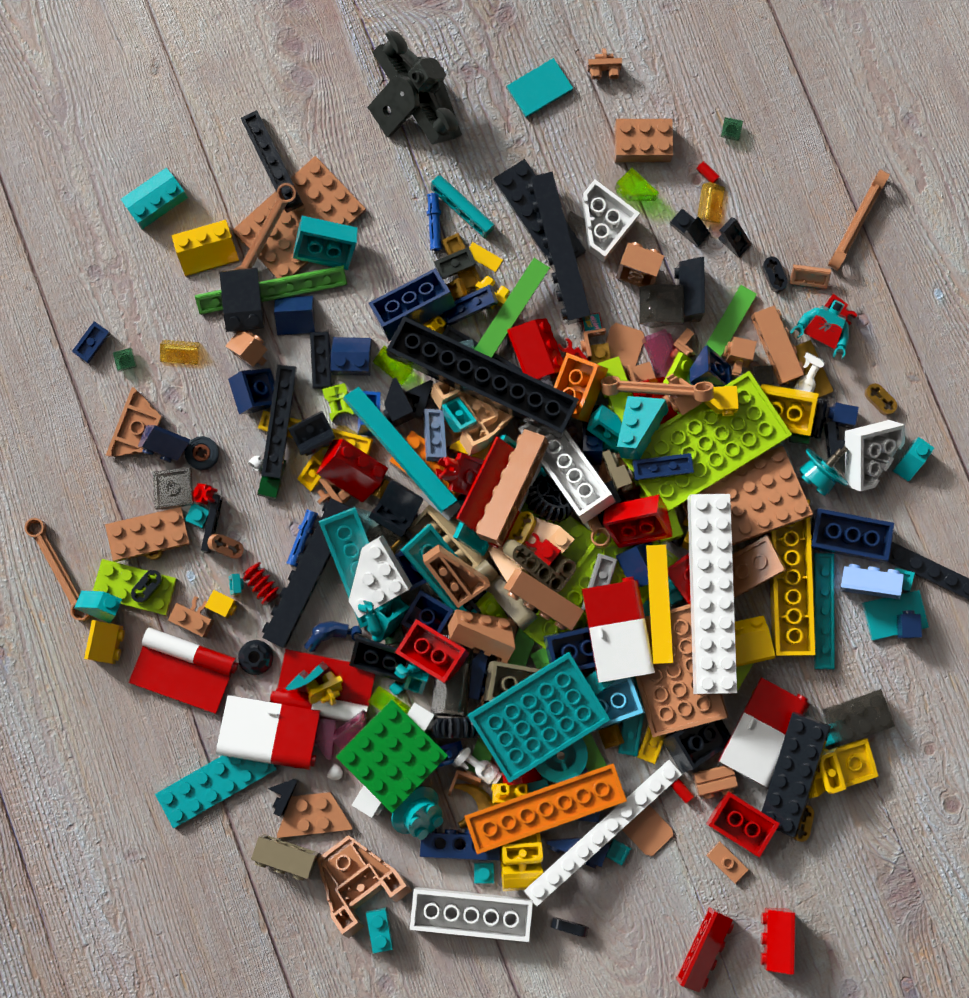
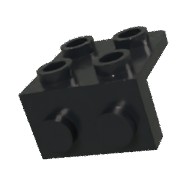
[288,411,335,456]
[369,480,423,537]

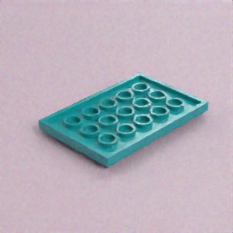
[468,652,610,783]

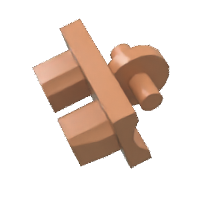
[587,48,622,80]
[317,478,351,505]

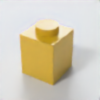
[205,590,237,618]

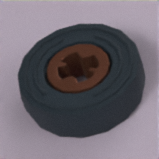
[185,436,219,471]

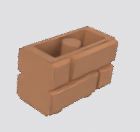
[692,765,738,799]

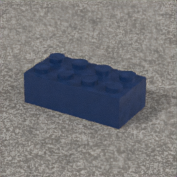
[369,268,456,341]
[811,508,894,563]
[543,626,595,670]

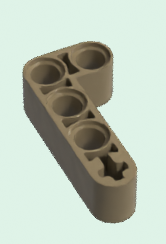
[503,539,576,592]
[474,559,538,631]

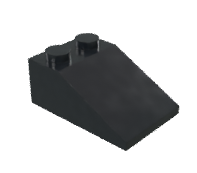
[219,267,265,332]
[662,719,731,773]

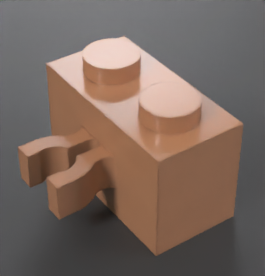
[225,330,268,367]
[723,337,757,377]
[662,373,702,415]
[168,596,215,638]

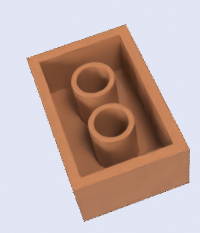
[614,119,673,162]
[616,242,664,291]

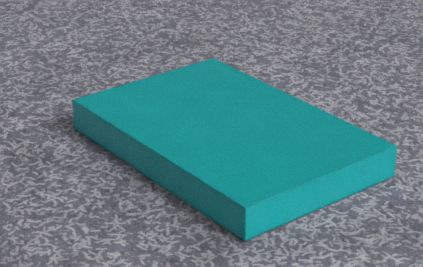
[506,58,573,118]
[862,590,929,640]

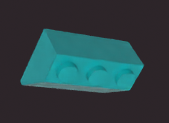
[120,168,188,229]
[293,216,358,270]

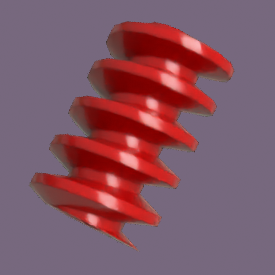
[243,562,280,606]

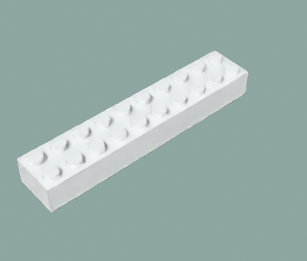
[687,494,737,694]

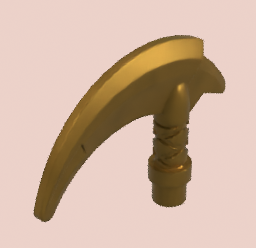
[453,783,493,829]

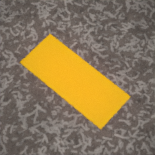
[469,242,503,272]

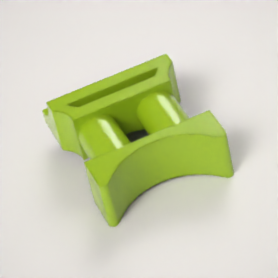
[322,383,354,422]

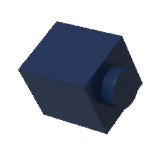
[827,402,859,429]
[897,610,922,639]

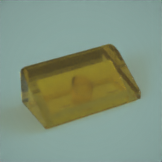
[697,182,725,223]
[160,340,200,365]

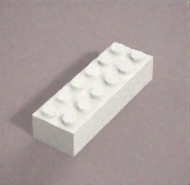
[518,423,616,524]
[352,703,435,818]
[410,887,533,942]

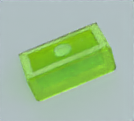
[373,345,414,386]

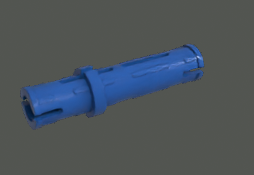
[427,193,442,251]
[286,509,318,567]

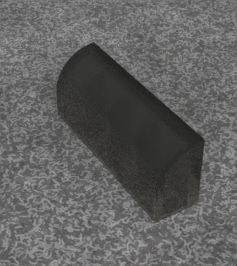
[431,635,474,717]

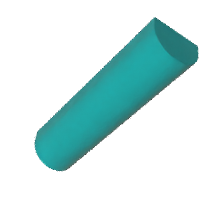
[431,175,495,238]

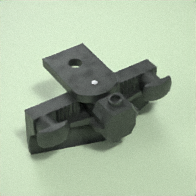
[367,31,462,145]

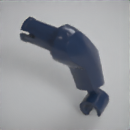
[304,621,362,653]

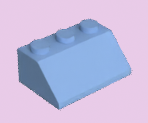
[841,564,904,599]

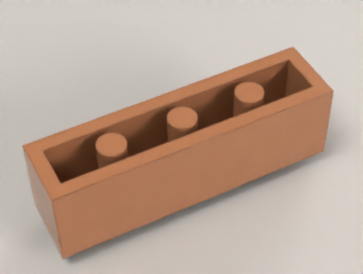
[751,305,805,386]
[504,568,584,631]

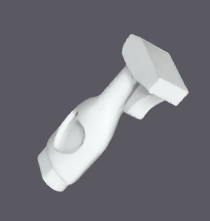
[794,352,826,392]
[452,747,502,785]

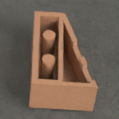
[423,544,490,608]
[448,609,515,663]

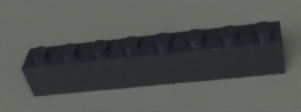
[528,171,591,325]
[262,498,351,648]

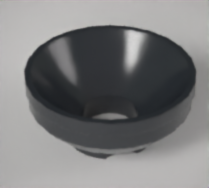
[238,640,274,675]

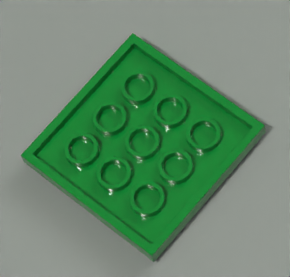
[336,699,448,813]

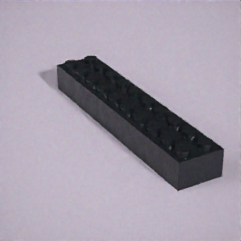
[386,316,579,439]

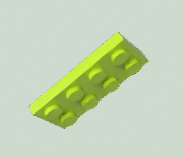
[93,559,177,616]

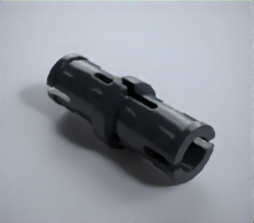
[810,399,829,438]

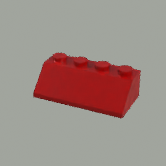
[676,907,734,993]

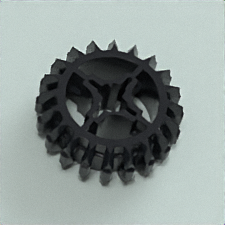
[525,475,574,523]
[431,718,481,738]

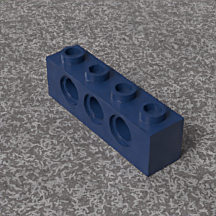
[420,829,500,861]

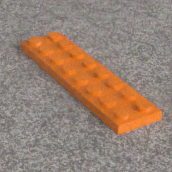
[464,763,627,854]

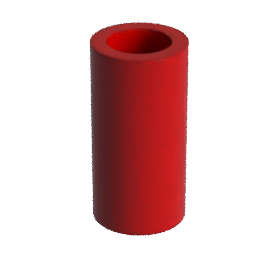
[696,161,720,185]
[670,778,694,804]

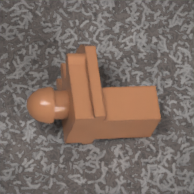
[670,328,695,360]

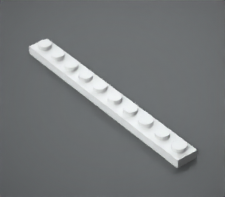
[524,760,682,907]

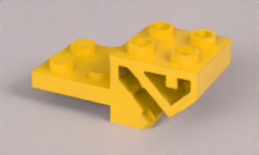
[809,738,879,798]
[500,832,543,891]

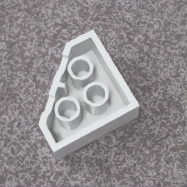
[582,179,640,263]
[845,420,905,491]
[349,535,412,618]

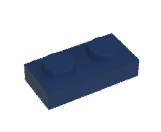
[72,321,111,364]

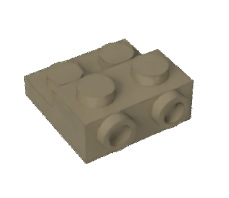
[602,450,634,494]

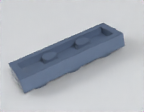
[423,409,447,461]

